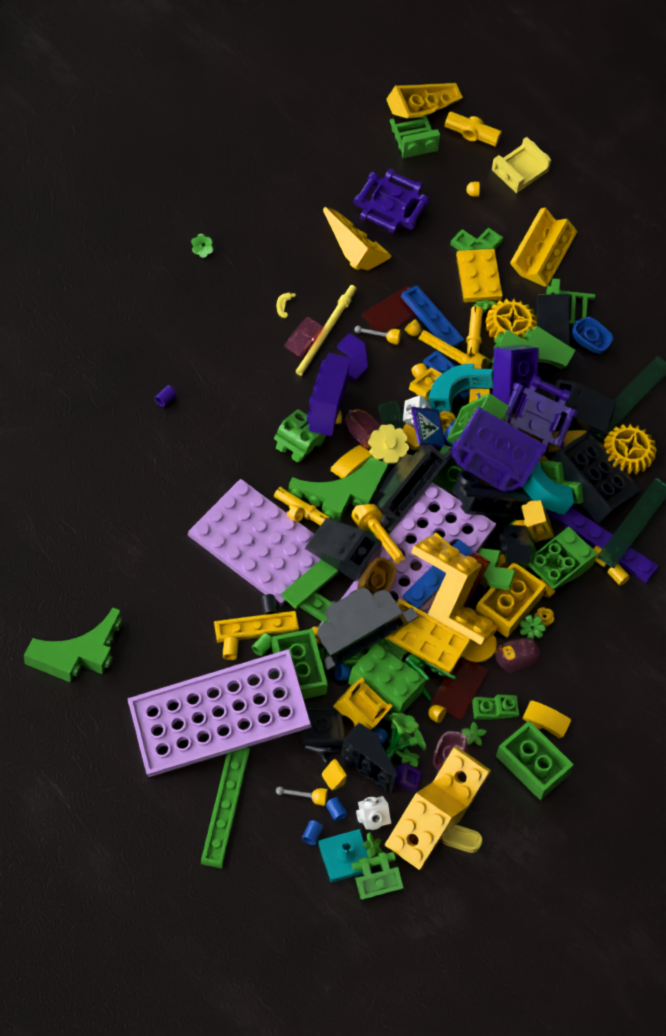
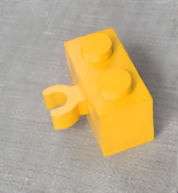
[513,500,554,543]

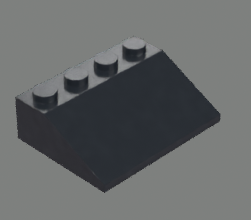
[549,431,641,523]

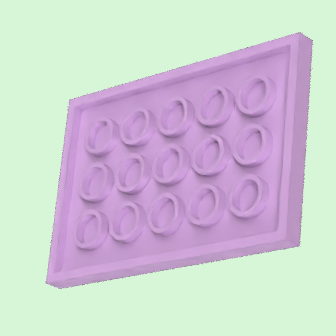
[188,479,321,606]

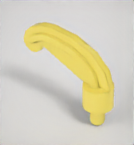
[276,292,296,318]

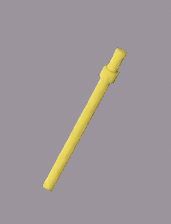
[296,285,357,376]

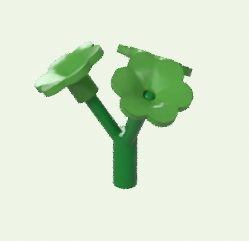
[384,713,427,760]

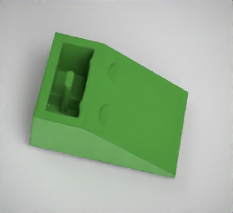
[526,527,597,590]

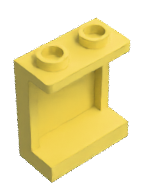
[492,137,551,193]

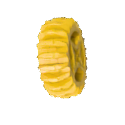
[486,298,537,340]
[603,424,656,475]

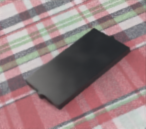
[537,292,569,346]

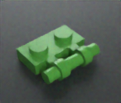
[352,852,403,899]

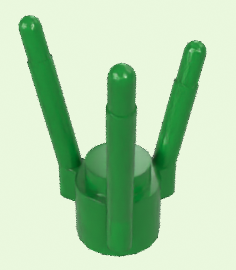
[404,654,456,701]

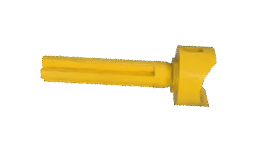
[418,330,491,369]
[352,504,405,564]

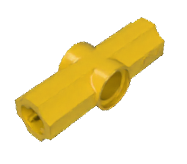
[444,112,502,146]

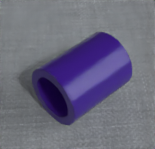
[155,385,177,407]

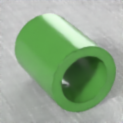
[252,633,272,656]

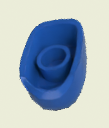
[571,317,613,354]

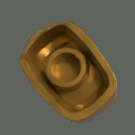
[357,557,397,596]

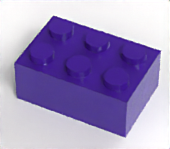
[493,345,539,409]

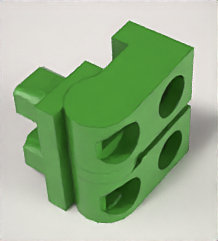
[274,409,326,462]

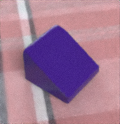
[395,763,422,792]

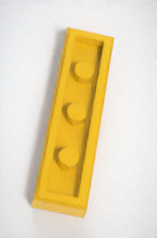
[214,611,299,643]

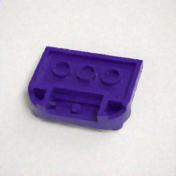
[451,406,547,492]

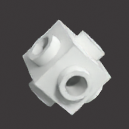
[403,395,431,428]
[356,796,391,830]

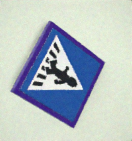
[411,407,446,448]

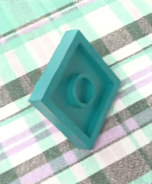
[318,829,373,883]

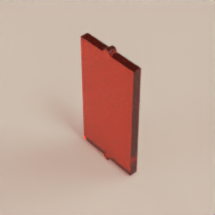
[362,286,416,337]
[430,657,488,720]

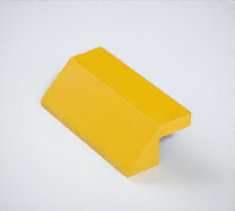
[510,208,578,287]

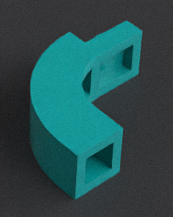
[429,363,493,412]
[522,459,574,515]

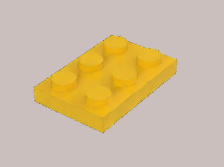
[456,249,502,302]

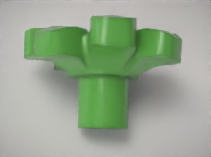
[519,614,546,640]

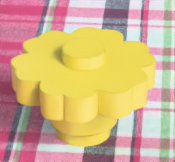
[368,424,409,465]

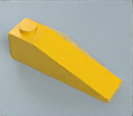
[386,83,463,118]
[323,207,392,271]

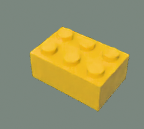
[475,563,546,638]

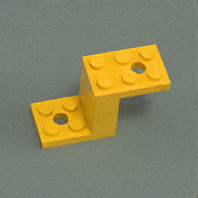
[411,536,498,645]
[385,746,491,870]

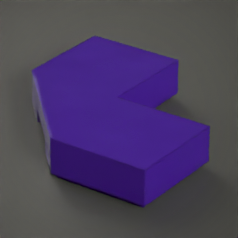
[337,333,368,383]

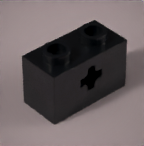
[499,525,531,563]

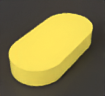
[440,825,482,853]

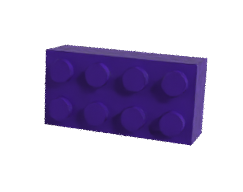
[306,353,351,436]

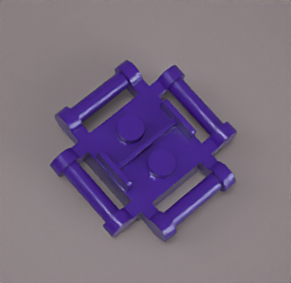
[353,168,430,234]
[504,375,578,456]

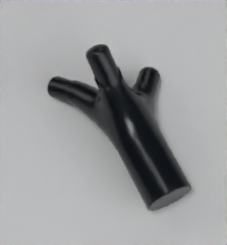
[305,746,340,763]

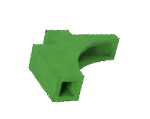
[486,326,576,389]
[288,456,388,522]
[24,608,122,682]

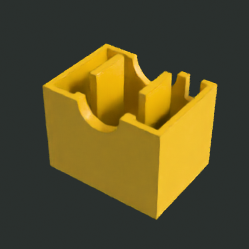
[333,677,392,730]

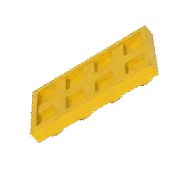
[385,599,471,675]

